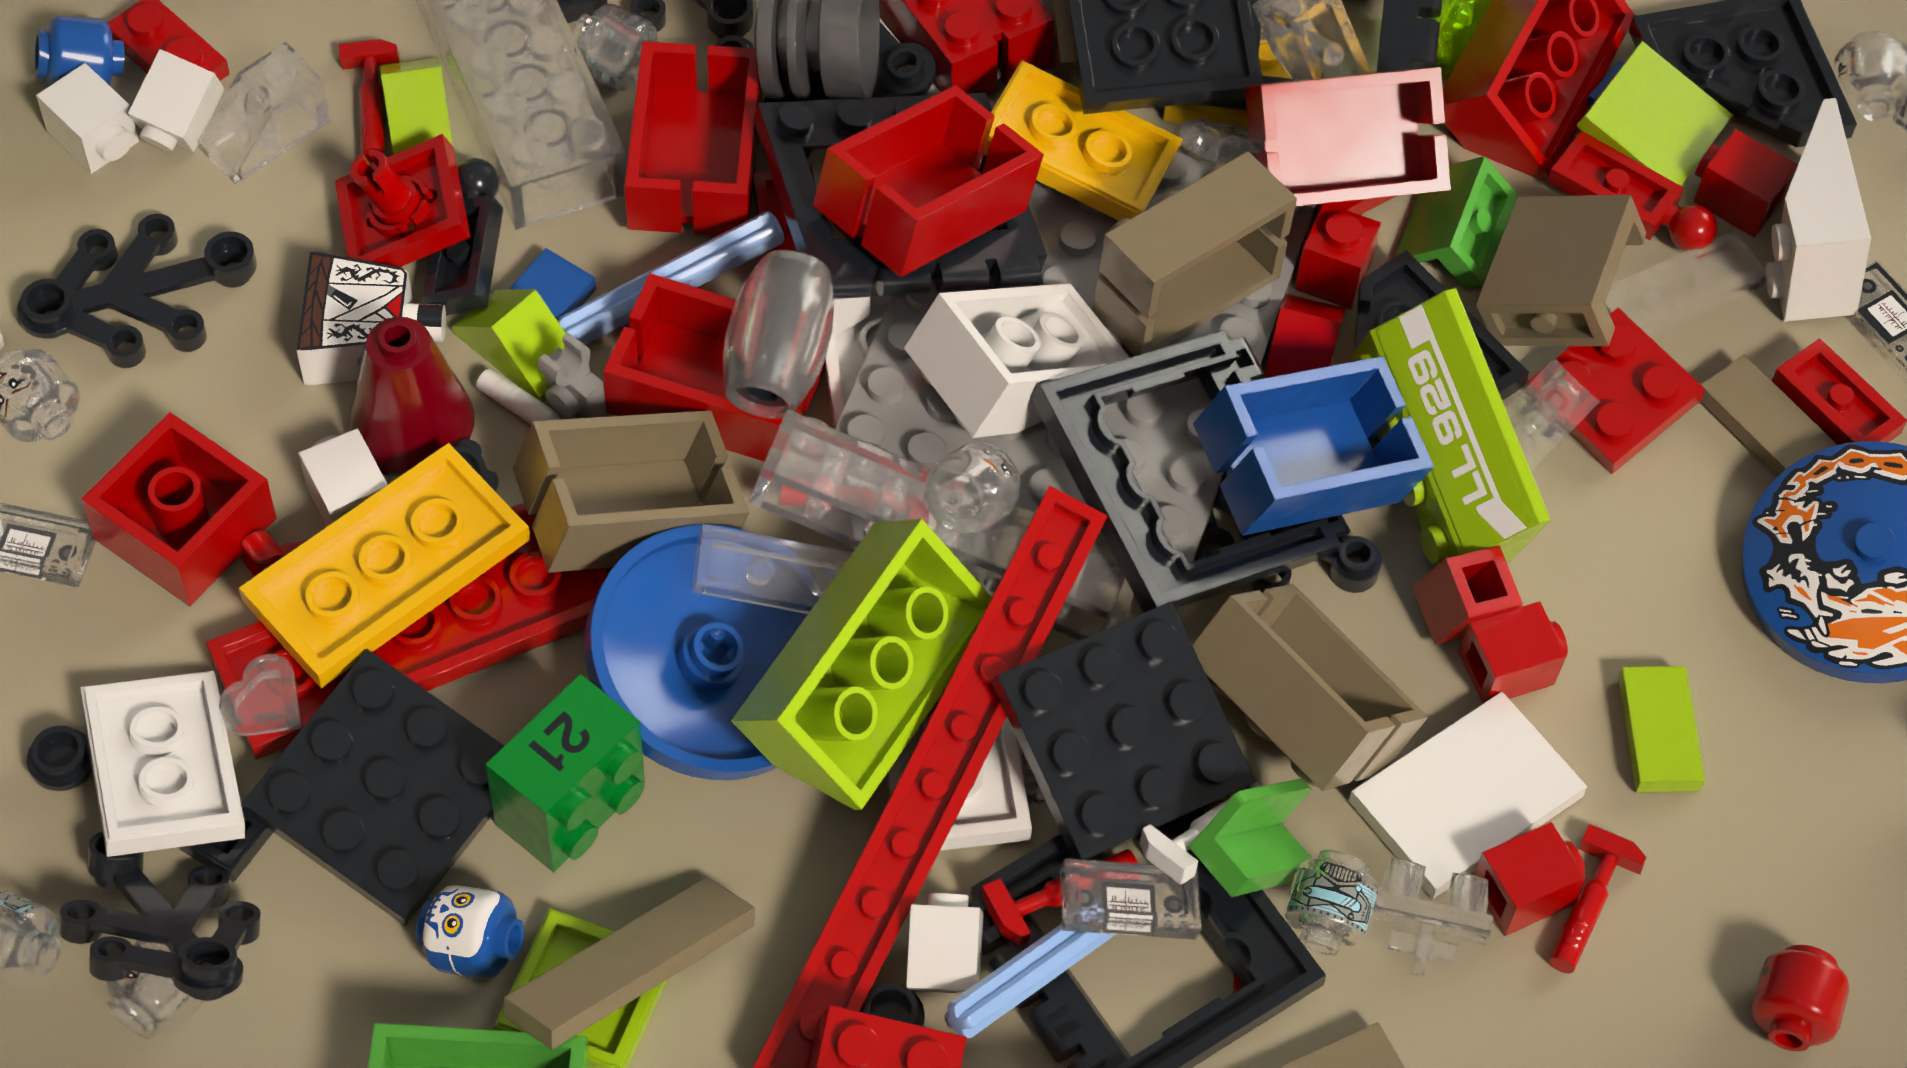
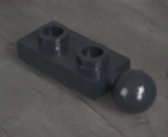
[421,158,504,316]

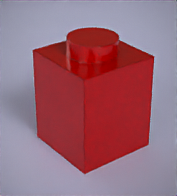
[1693,129,1798,238]
[1295,203,1381,310]
[1412,546,1523,645]
[1458,601,1568,704]
[1472,822,1586,936]

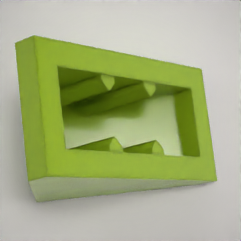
[380,57,453,155]
[452,289,566,402]

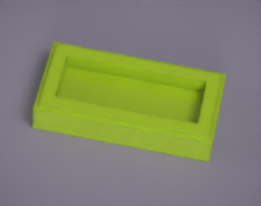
[1618,666,1705,793]

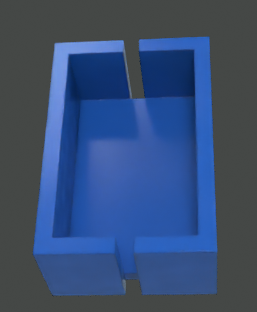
[1193,356,1435,536]

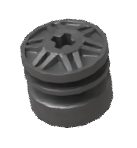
[754,0,880,99]

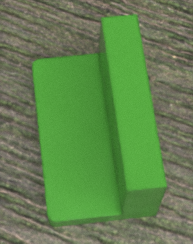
[1395,156,1518,289]
[1189,778,1316,897]

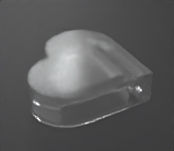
[219,654,302,736]

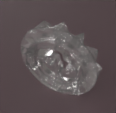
[1178,118,1262,167]

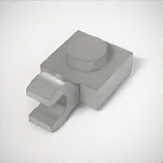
[538,333,611,419]

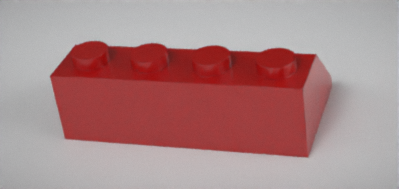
[1443,0,1636,180]

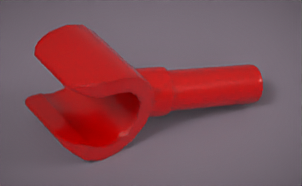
[241,530,309,576]

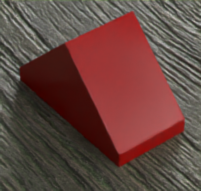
[1264,294,1346,378]

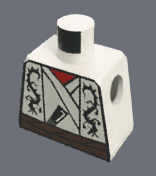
[297,252,446,385]

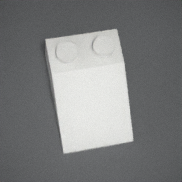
[1766,98,1871,322]
[904,283,1130,438]

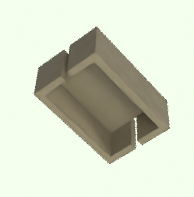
[1093,151,1297,356]
[513,410,749,573]
[1192,584,1428,791]

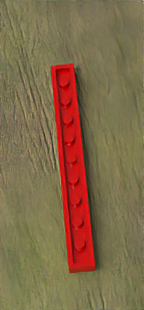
[752,485,1108,1068]

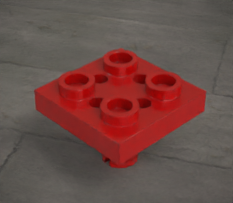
[335,134,471,267]

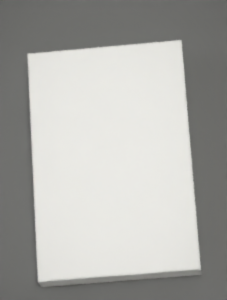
[80,671,245,857]
[1349,692,1587,899]

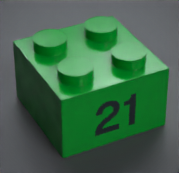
[485,674,645,873]

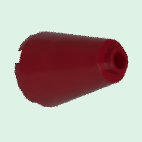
[349,317,475,476]

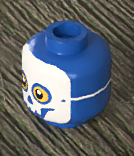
[416,884,524,979]

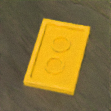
[984,60,1183,221]

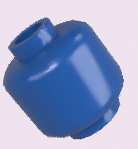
[34,16,125,87]

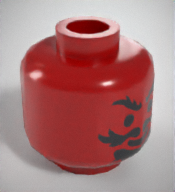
[1751,944,1849,1051]

